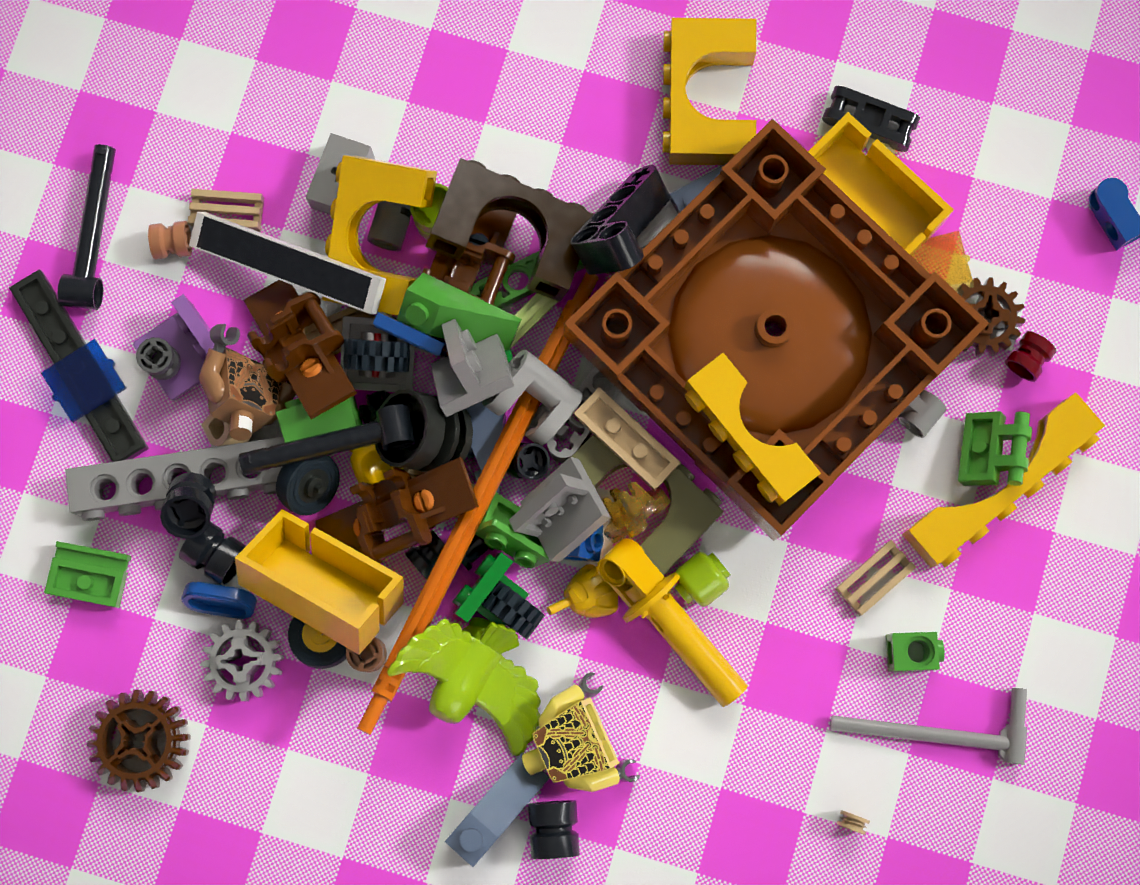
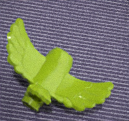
[387,617,541,756]

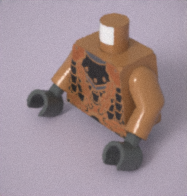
[199,324,296,441]

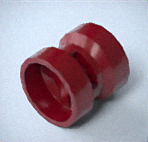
[1005,331,1057,382]

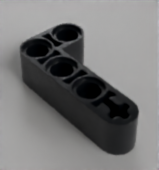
[570,165,671,275]

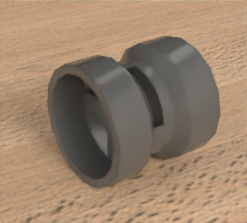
[136,337,181,380]

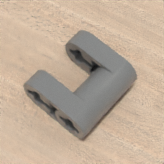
[482,350,583,446]

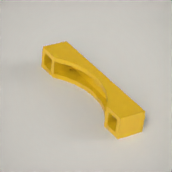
[902,392,1105,568]

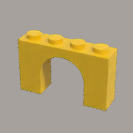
[662,18,757,165]
[322,155,437,316]

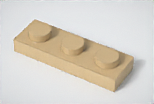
[574,387,681,491]

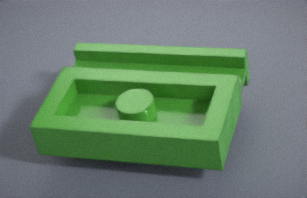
[44,541,132,608]

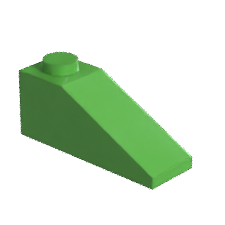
[397,272,522,350]

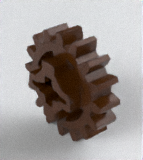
[957,277,1026,356]

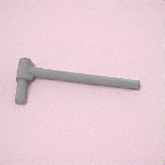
[830,688,1027,765]

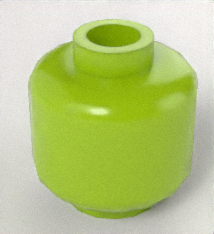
[675,552,731,607]

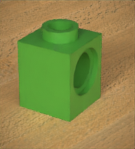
[886,632,945,672]

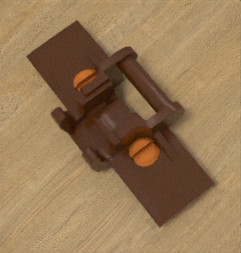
[243,280,357,420]
[315,458,479,564]

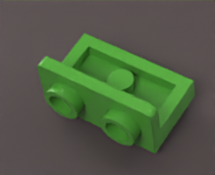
[475,492,550,569]

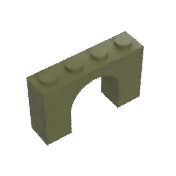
[572,417,724,575]

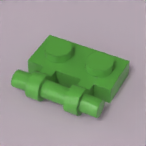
[958,411,1032,486]

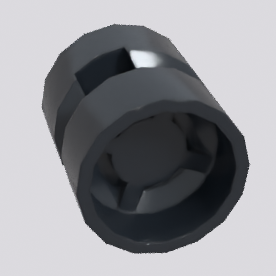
[160,472,217,539]
[179,521,246,586]
[528,800,580,859]

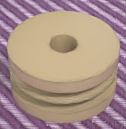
[837,810,870,835]

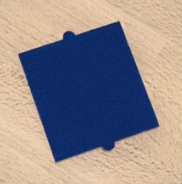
[41,339,127,423]

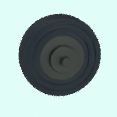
[276,456,340,515]

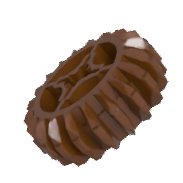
[87,690,191,792]

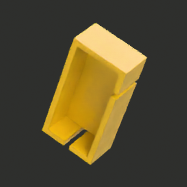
[808,112,954,256]
[235,509,404,655]

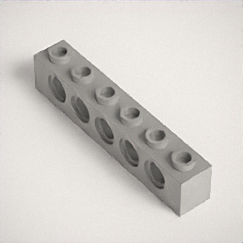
[65,437,285,521]

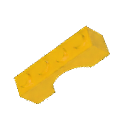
[684,352,821,506]

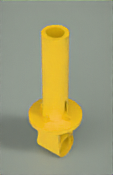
[597,538,748,707]

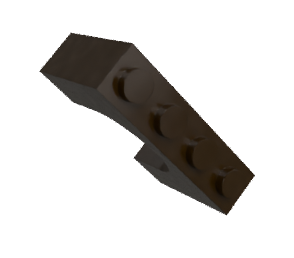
[425,158,594,302]

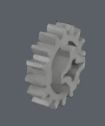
[200,620,284,702]

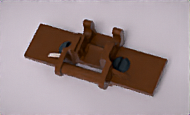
[411,210,517,357]

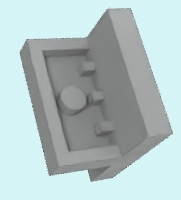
[431,319,515,417]
[509,457,611,563]

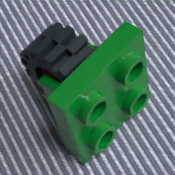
[452,552,545,639]

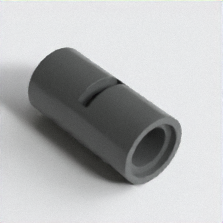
[367,201,412,252]

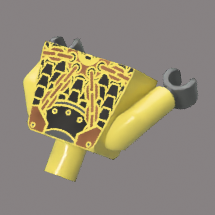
[522,672,640,792]

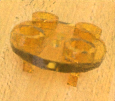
[601,482,671,543]

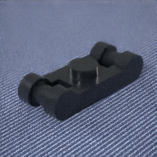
[822,85,920,152]

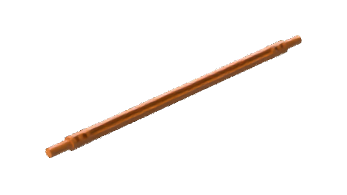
[357,272,599,735]

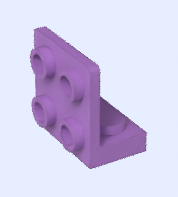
[133,294,214,401]

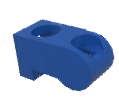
[1089,178,1140,251]

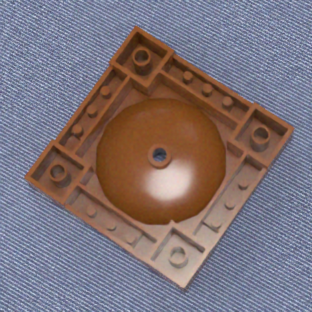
[563,118,989,541]

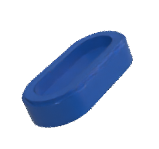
[181,582,257,619]

